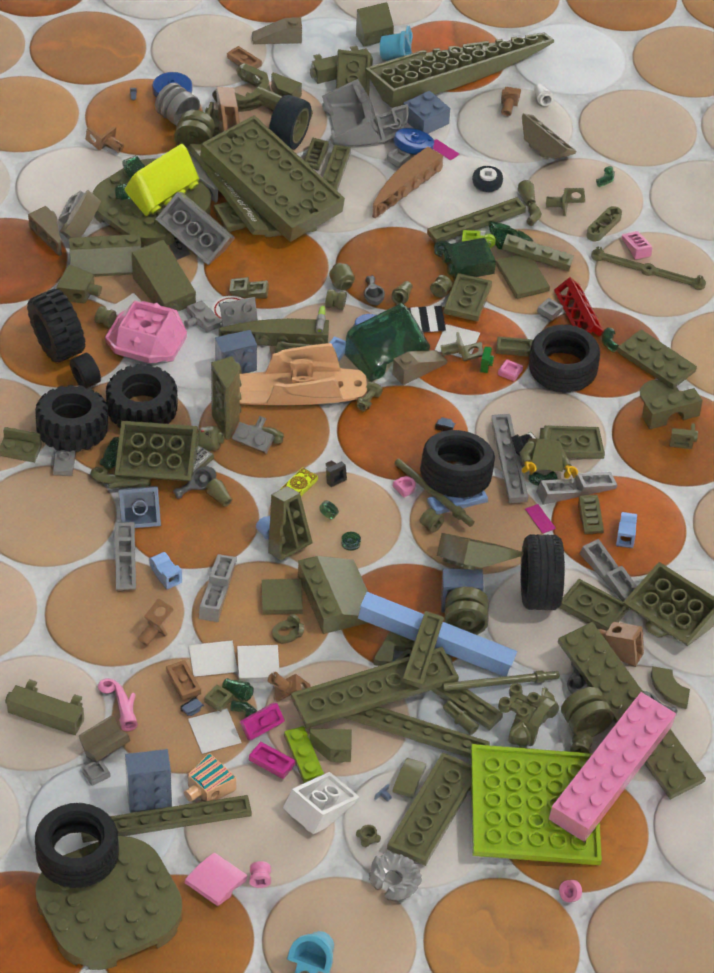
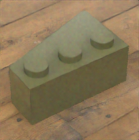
[268,486,313,560]

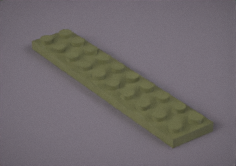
[558,622,706,800]

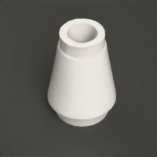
[534,84,553,106]

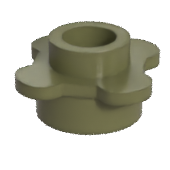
[356,825,381,847]

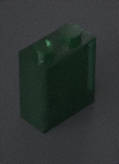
[442,237,496,281]

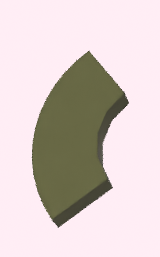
[651,666,690,709]

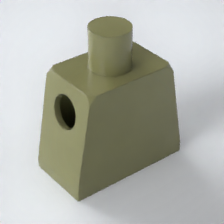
[56,265,102,303]

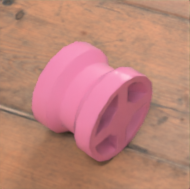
[250,861,271,888]

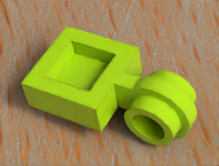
[462,230,496,248]

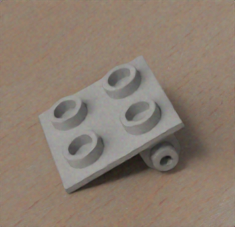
[220,297,258,327]

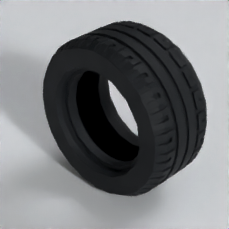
[529,325,600,393]
[420,430,495,498]
[520,534,565,610]
[35,803,119,888]

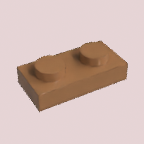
[227,46,262,68]
[166,660,201,701]

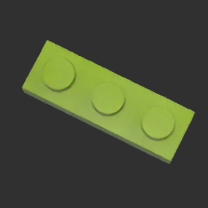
[284,726,324,783]

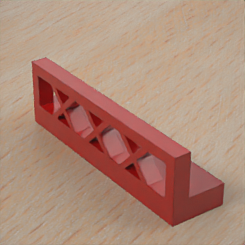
[554,277,605,337]

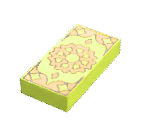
[280,468,318,496]

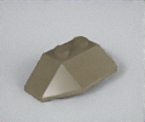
[522,113,577,159]

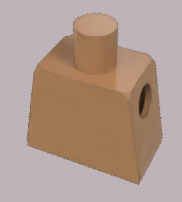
[599,622,644,667]

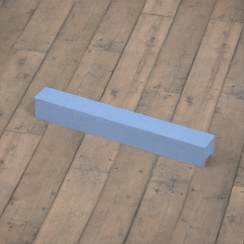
[358,592,517,676]

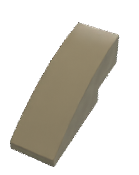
[59,190,101,239]

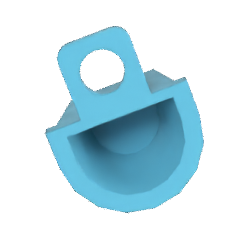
[380,26,413,61]
[287,931,334,973]

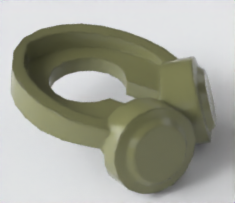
[272,614,304,643]

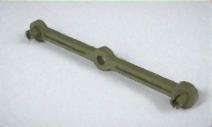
[591,246,706,290]

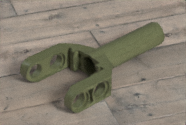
[212,63,313,118]

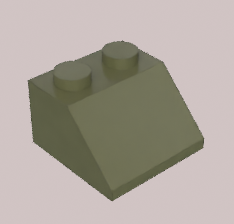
[356,2,394,47]

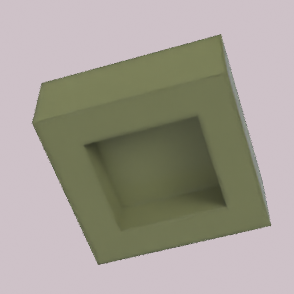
[204,685,233,712]

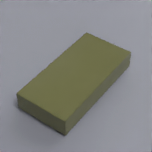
[496,337,533,357]

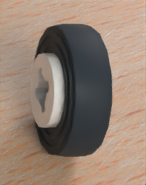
[472,166,503,192]

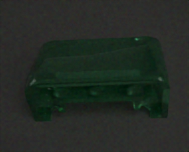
[345,303,430,382]

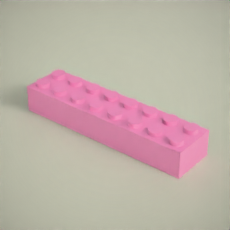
[549,692,676,842]

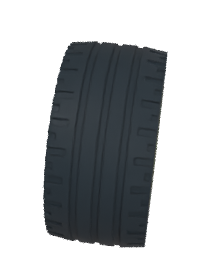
[269,95,312,149]

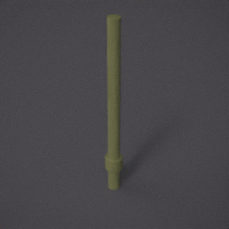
[394,459,475,527]
[442,670,560,691]

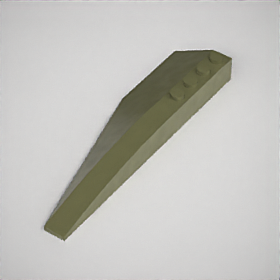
[365,32,554,108]

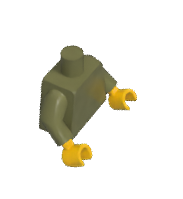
[520,428,578,479]

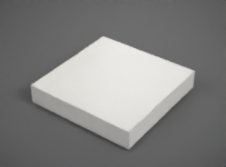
[237,645,280,682]

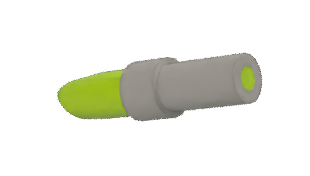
[316,306,326,334]

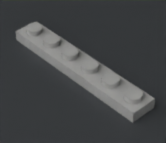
[491,414,528,503]

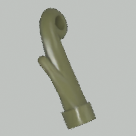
[90,467,151,489]

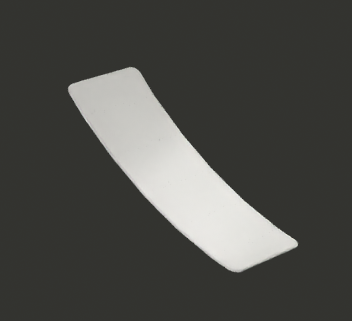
[106,293,141,315]

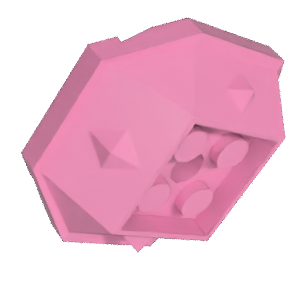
[105,301,187,363]

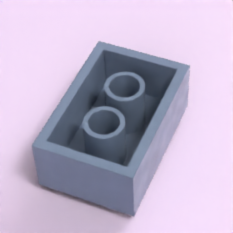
[125,749,172,812]

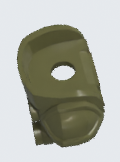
[498,683,559,746]

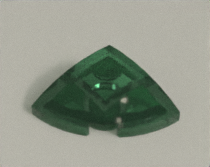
[488,221,533,250]

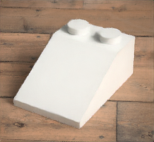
[283,772,360,834]

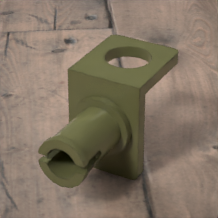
[546,188,585,216]
[441,332,483,361]

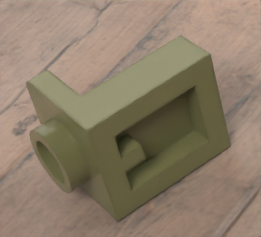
[670,423,698,449]

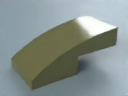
[229,277,269,298]
[392,758,427,798]

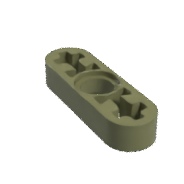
[587,206,622,242]

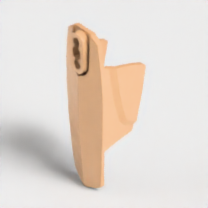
[240,343,367,405]

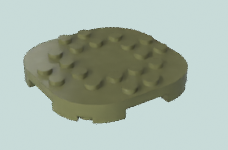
[92,158,211,248]
[36,836,182,970]

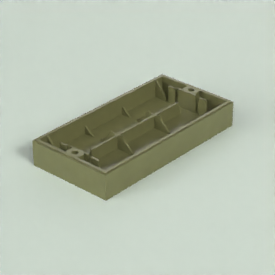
[200,115,345,242]

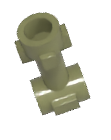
[357,382,383,411]

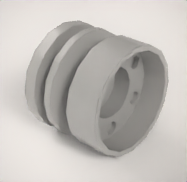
[155,83,200,126]

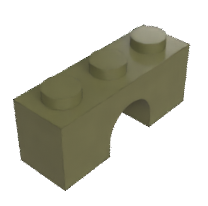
[642,388,703,429]

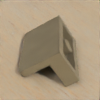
[79,715,131,762]

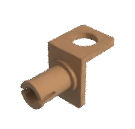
[501,87,521,116]
[85,127,124,153]
[138,599,174,646]
[268,672,311,702]

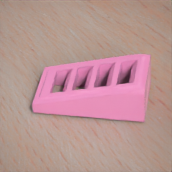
[621,231,652,260]

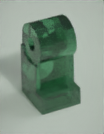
[122,155,147,179]

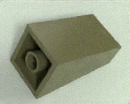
[132,240,196,312]

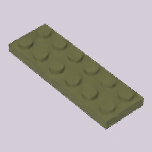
[387,752,471,866]

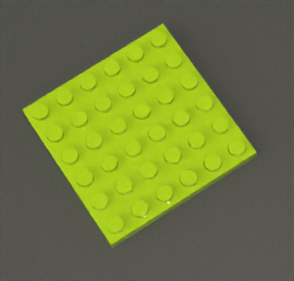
[471,744,602,865]

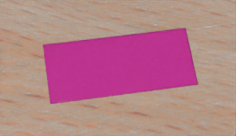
[433,139,460,160]
[525,504,556,533]

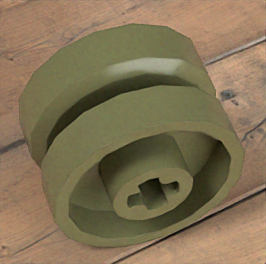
[174,110,215,150]
[444,587,489,635]
[561,687,614,737]

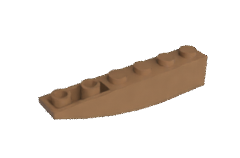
[216,87,240,133]
[372,147,443,218]

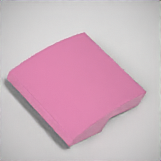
[184,853,248,906]

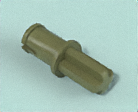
[443,700,479,735]

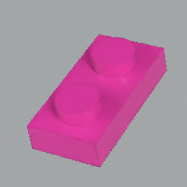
[240,702,285,740]
[249,741,295,779]

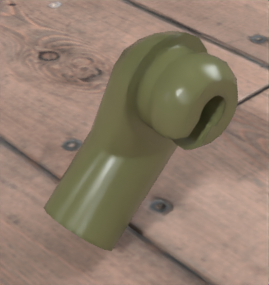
[527,202,542,226]
[262,427,284,444]
[645,621,668,637]

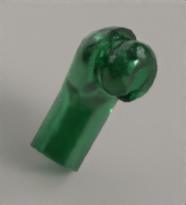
[596,166,615,187]
[602,327,619,352]
[528,471,558,486]
[230,701,257,718]

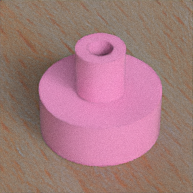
[559,880,582,902]

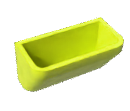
[124,144,199,216]

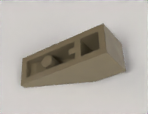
[252,17,302,44]
[28,206,62,256]
[392,350,448,385]

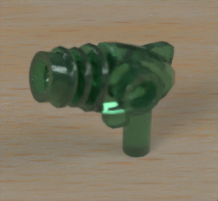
[99,437,119,470]

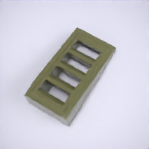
[304,138,329,170]
[578,495,604,534]

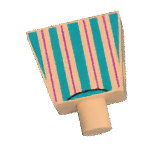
[184,753,236,802]

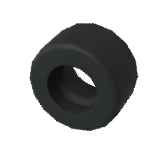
[70,352,101,389]

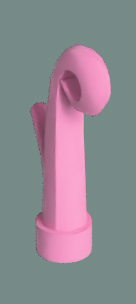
[98,678,138,732]

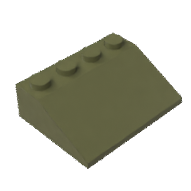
[115,421,200,481]
[437,533,524,570]
[298,556,368,634]
[623,562,714,646]

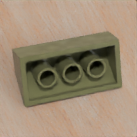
[69,234,141,277]
[211,356,242,440]

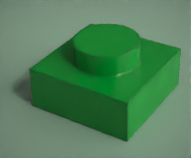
[480,346,494,373]

